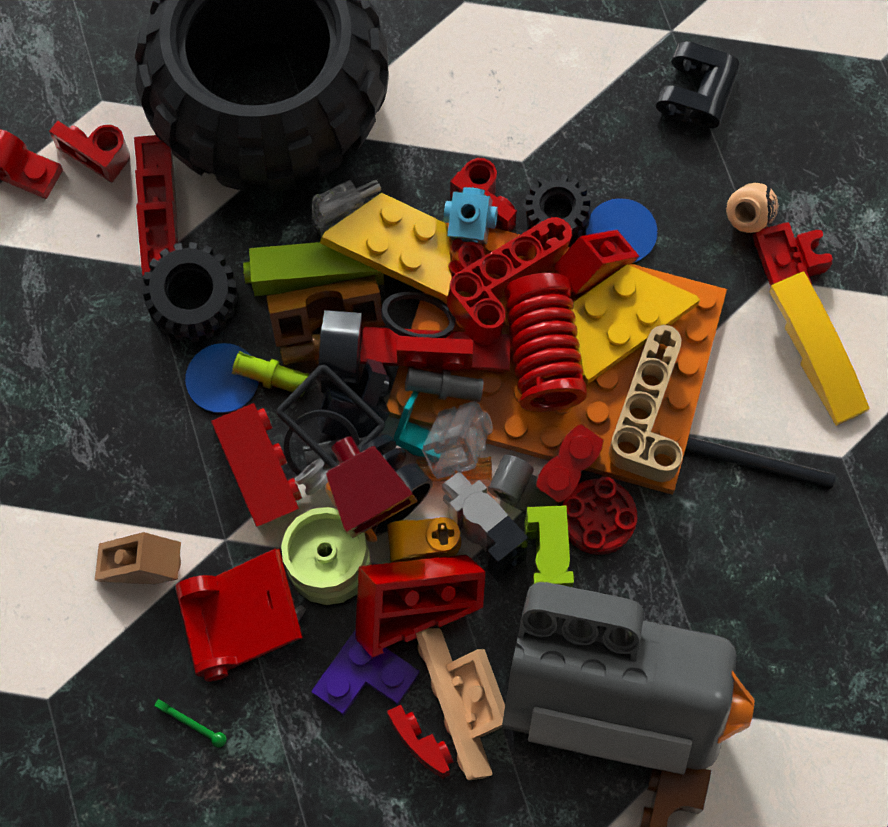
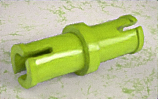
[232,351,310,397]

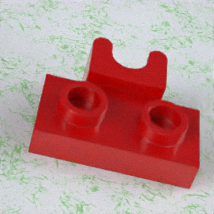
[752,222,833,287]

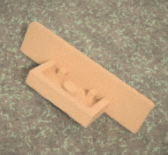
[416,628,505,780]

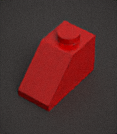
[553,230,640,294]

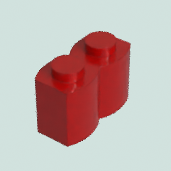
[536,424,604,503]

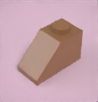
[95,532,181,585]

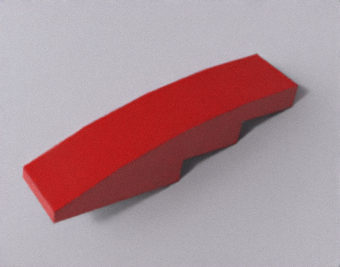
[134,135,178,276]

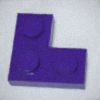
[311,629,420,716]

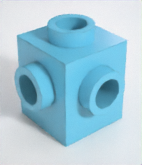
[444,187,498,245]

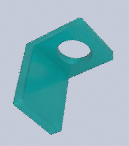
[393,391,449,462]

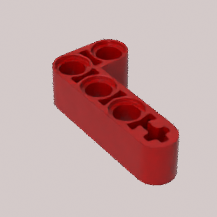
[447,217,572,345]

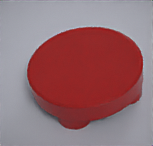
[562,477,637,555]

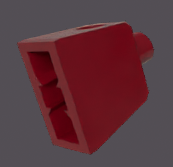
[326,436,418,538]

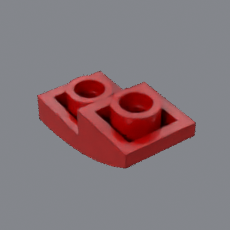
[387,705,453,779]

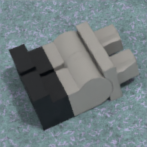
[442,471,528,582]

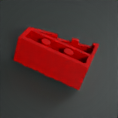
[211,403,302,527]
[355,554,486,658]

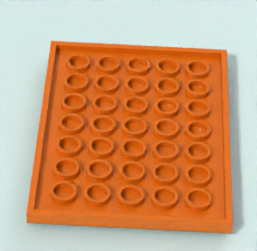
[387,223,727,495]

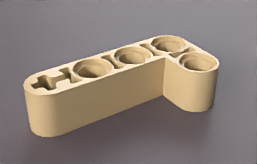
[609,325,683,482]

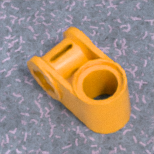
[387,517,462,563]

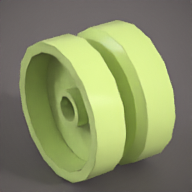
[281,507,371,605]

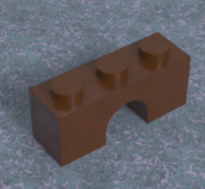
[267,275,386,347]
[639,768,712,827]

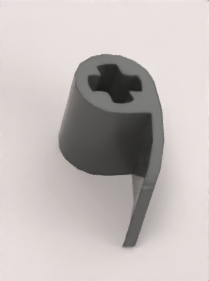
[488,455,561,513]

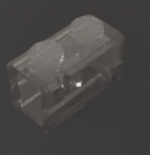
[422,401,493,479]

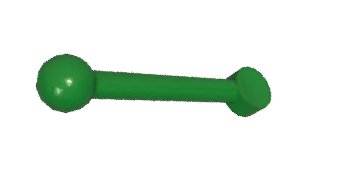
[154,699,227,748]

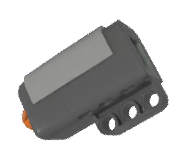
[502,582,755,775]

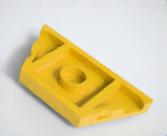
[320,193,452,303]
[572,264,700,385]

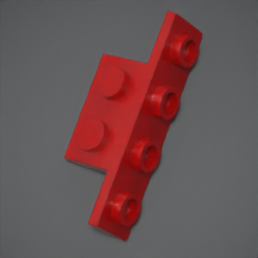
[360,327,511,372]

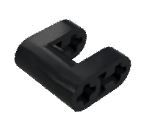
[656,41,740,128]

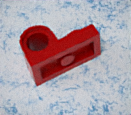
[49,121,130,183]
[0,129,63,199]
[450,158,517,232]

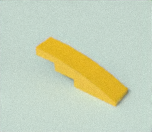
[769,271,870,426]

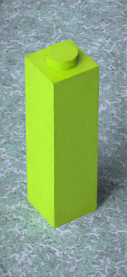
[243,242,384,296]

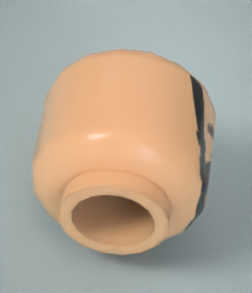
[726,183,779,233]

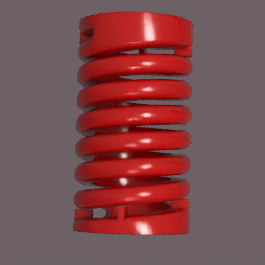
[504,273,587,412]

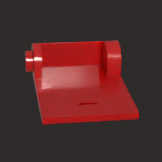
[175,549,302,682]

